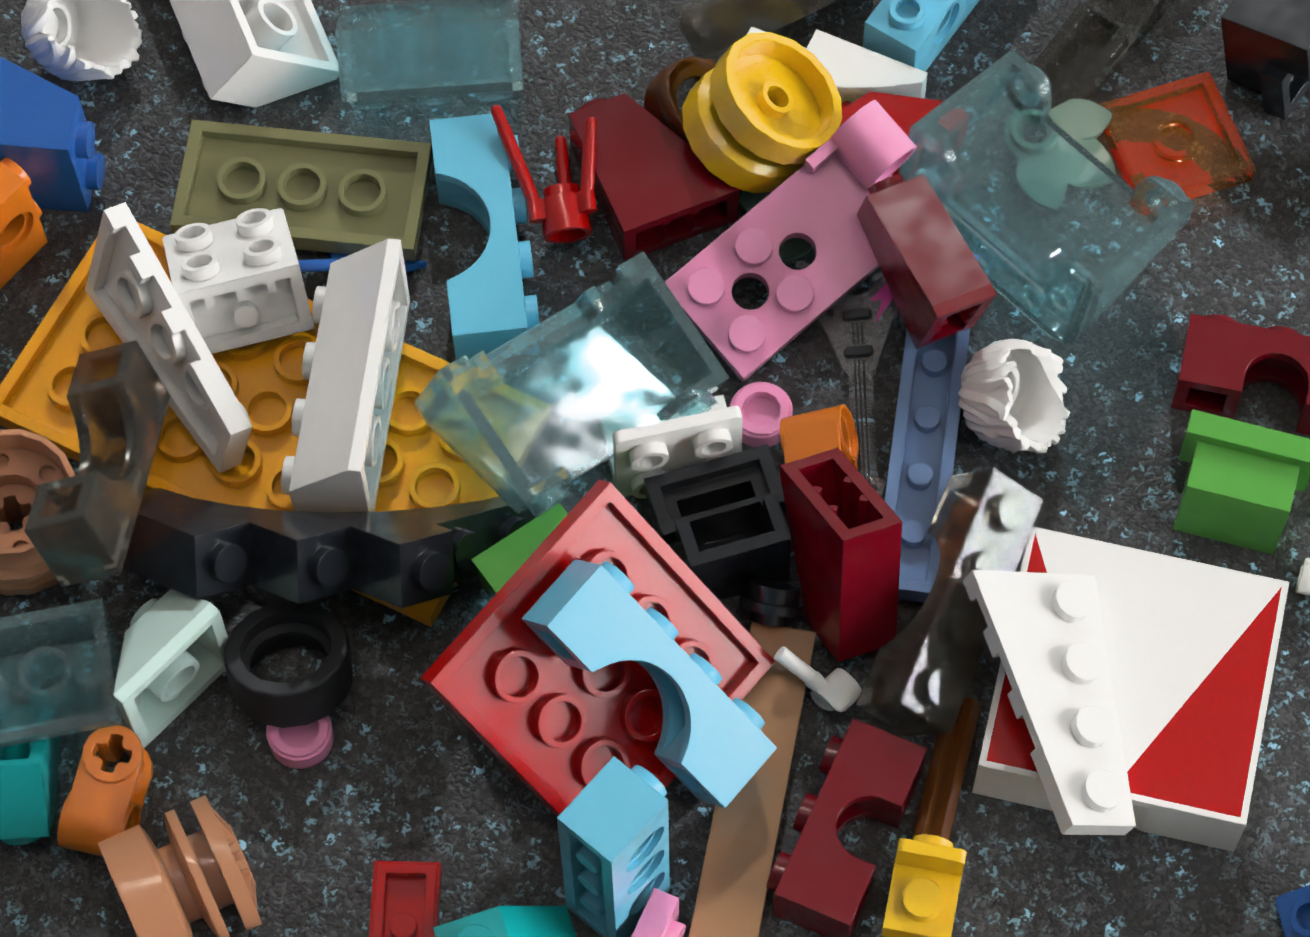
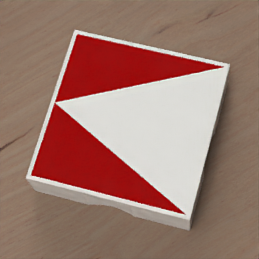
[972,526,1289,852]

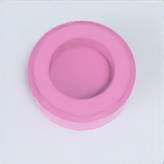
[730,382,793,448]
[266,715,334,769]

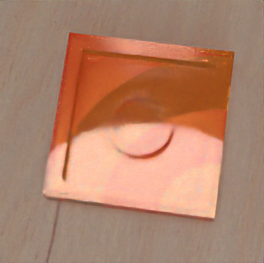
[1099,71,1256,215]

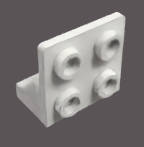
[162,208,315,354]
[601,395,743,498]

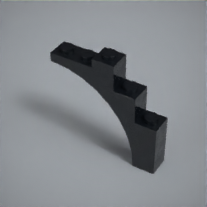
[105,488,538,608]

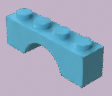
[429,113,540,365]
[522,559,777,808]

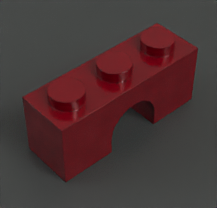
[1171,314,1310,435]
[766,718,927,937]

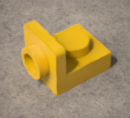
[881,834,967,937]

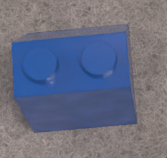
[0,56,105,212]

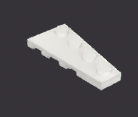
[85,202,252,473]
[963,570,1136,835]

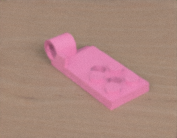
[662,100,917,382]

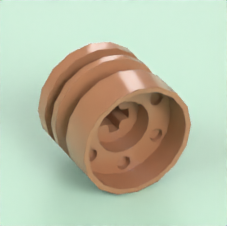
[0,429,85,596]
[98,795,262,937]

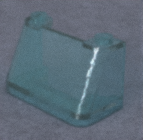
[899,50,1195,344]
[414,251,729,517]

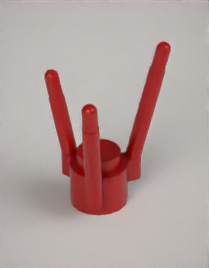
[490,105,598,244]

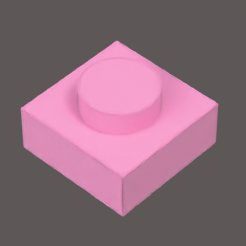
[631,888,686,937]

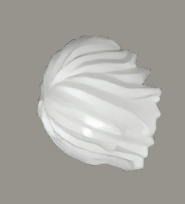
[21,0,142,81]
[958,339,1070,454]

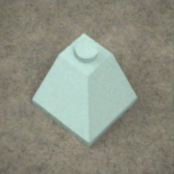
[113,589,228,748]

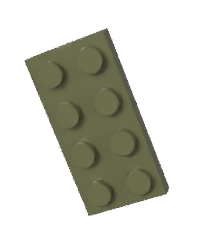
[170,119,433,261]

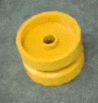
[682,32,842,193]

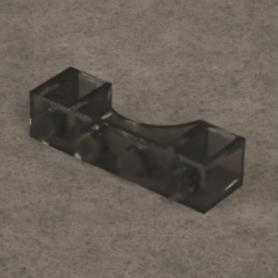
[24,340,171,587]
[856,468,1043,736]

